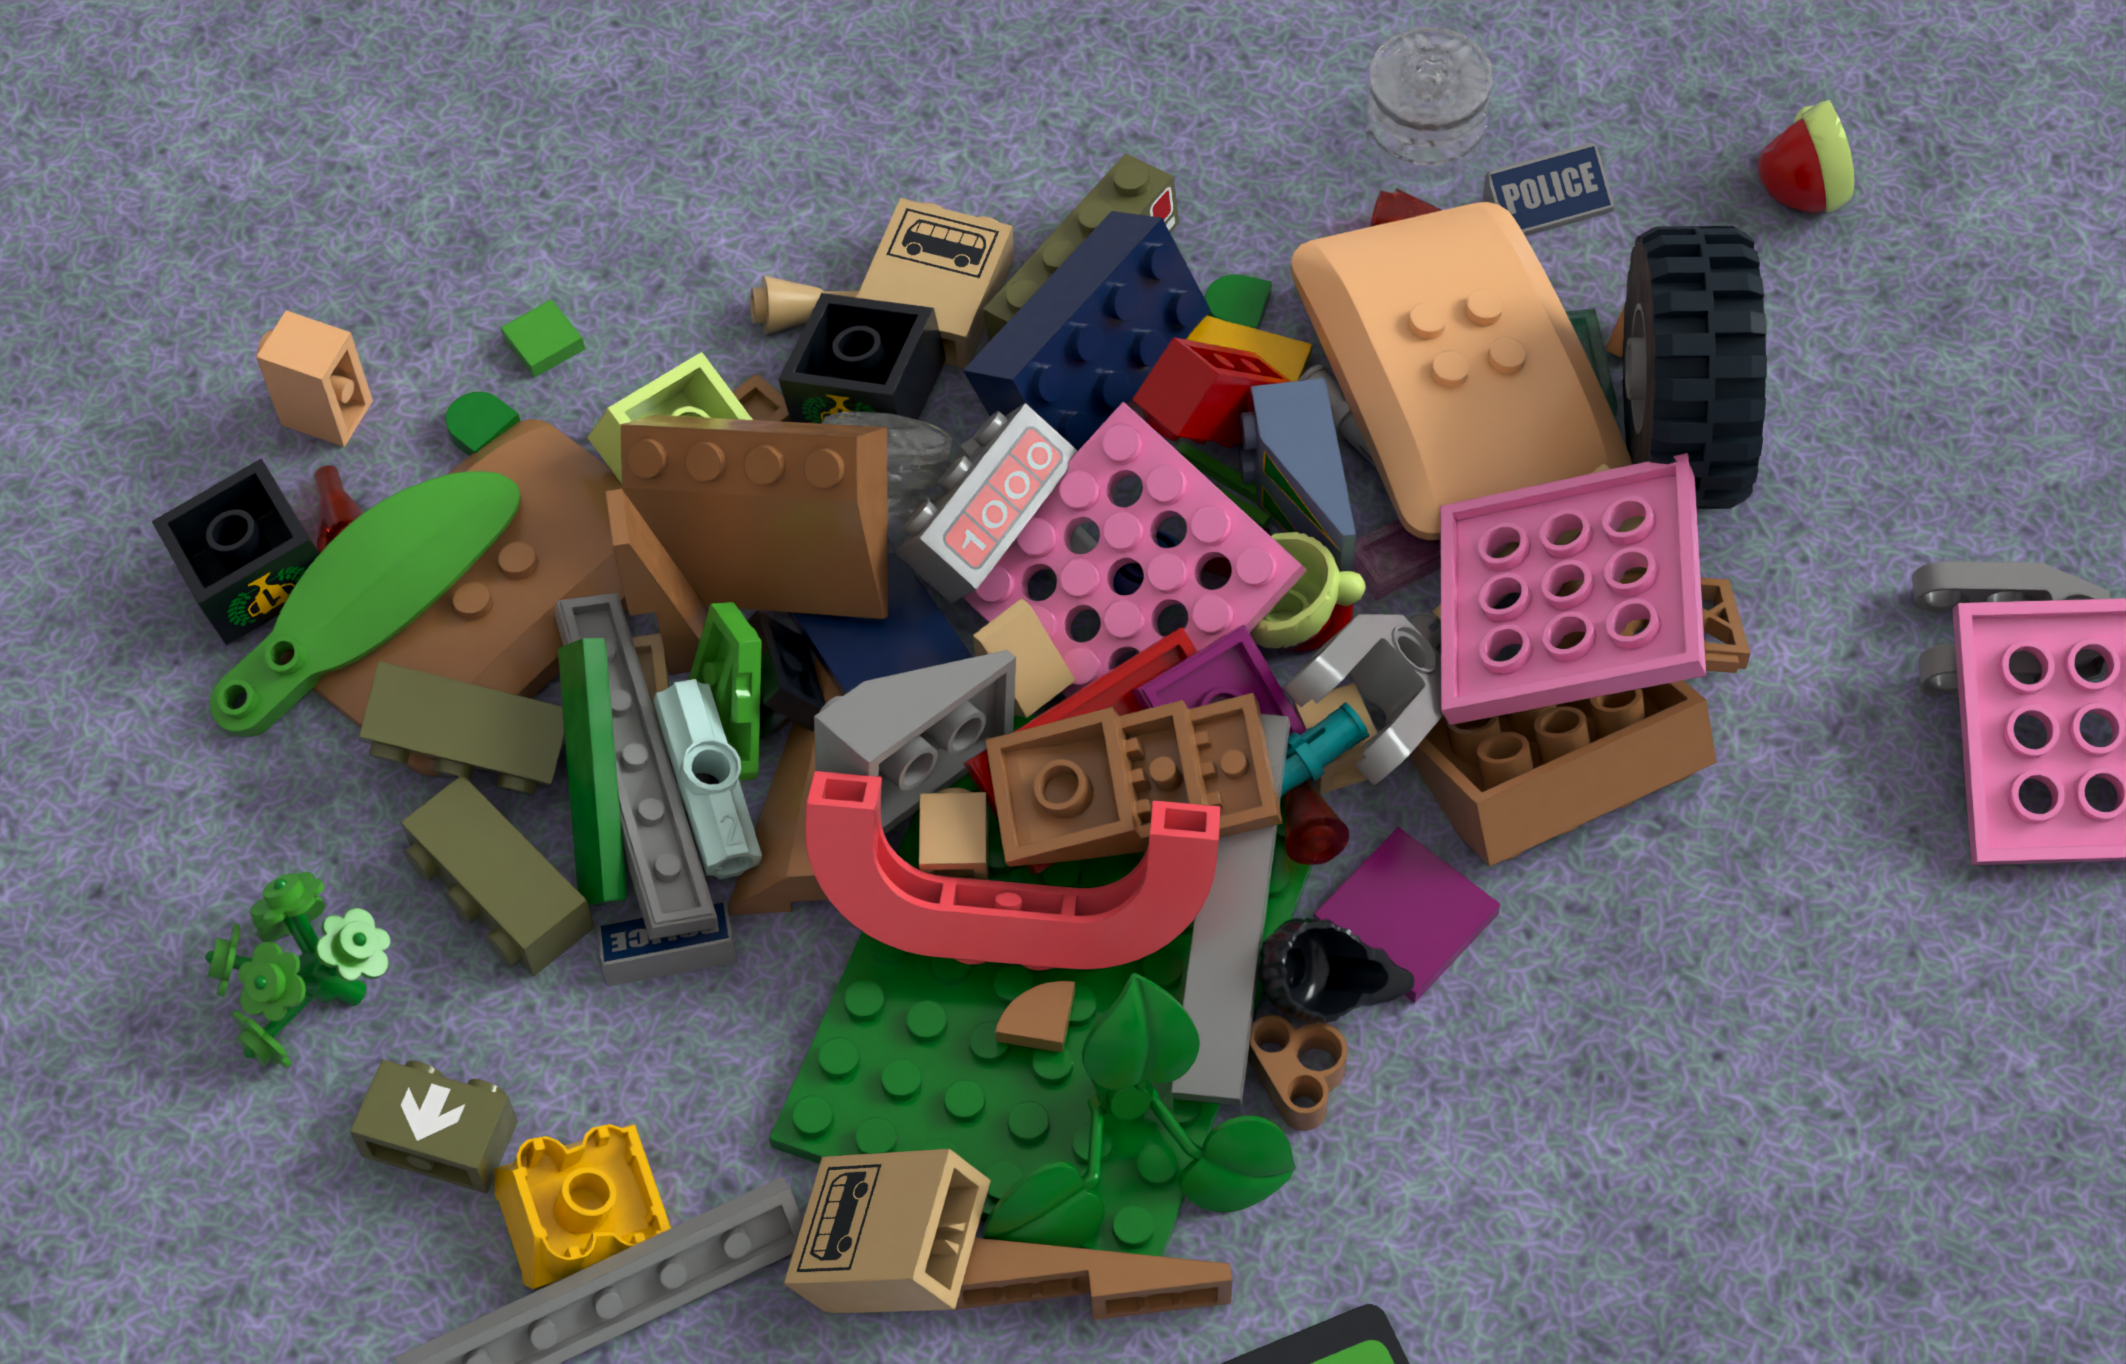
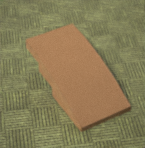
[985,693,1283,867]

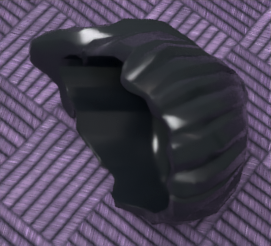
[1259,917,1415,1024]

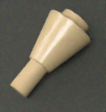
[750,275,859,335]

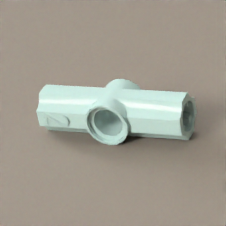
[653,679,762,880]

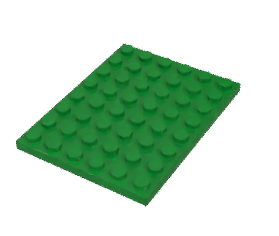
[769,715,1332,1257]

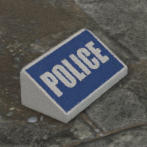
[1483,143,1615,236]
[597,900,738,987]

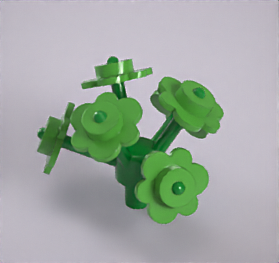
[205,872,390,1069]

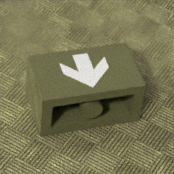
[350,1059,518,1194]

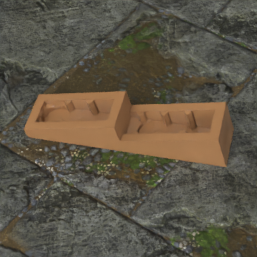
[605,489,708,675]
[955,1238,1232,1320]

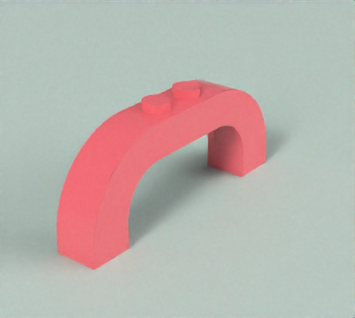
[805,771,1220,970]

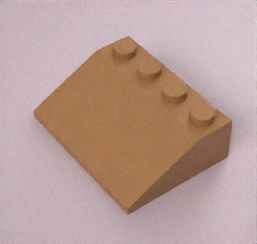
[621,415,888,619]
[1386,680,1717,867]

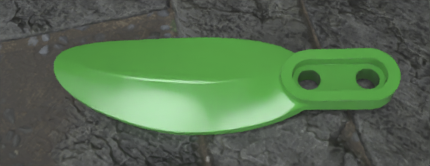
[210,471,521,737]

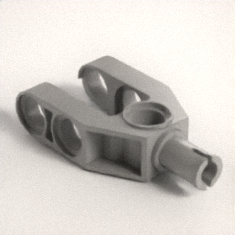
[1912,561,2111,698]
[1283,612,1444,786]

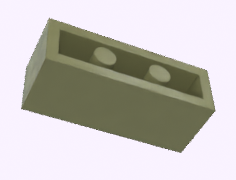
[359,661,565,796]
[401,774,595,977]

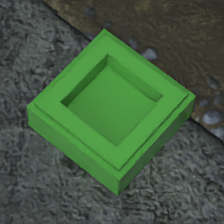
[500,299,585,378]

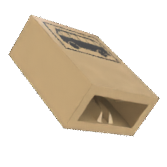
[856,198,1014,369]
[784,1149,991,1313]

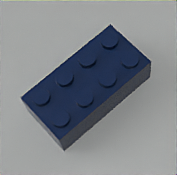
[963,211,1211,451]

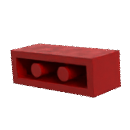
[1132,337,1291,448]

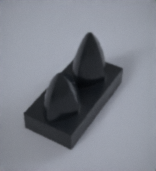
[748,610,826,740]

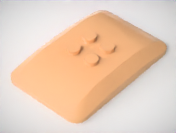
[1290,202,1632,540]

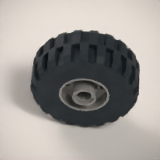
[1622,226,1767,509]

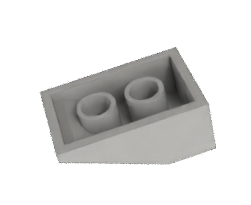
[814,650,1016,834]

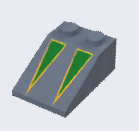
[1238,378,1356,572]

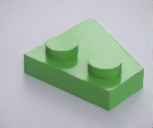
[688,602,761,781]

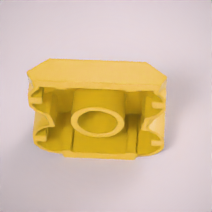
[494,1124,671,1290]

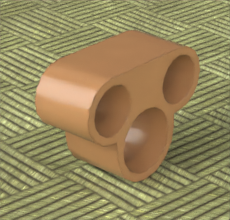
[1248,1015,1348,1131]

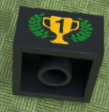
[778,293,946,446]
[152,458,320,646]

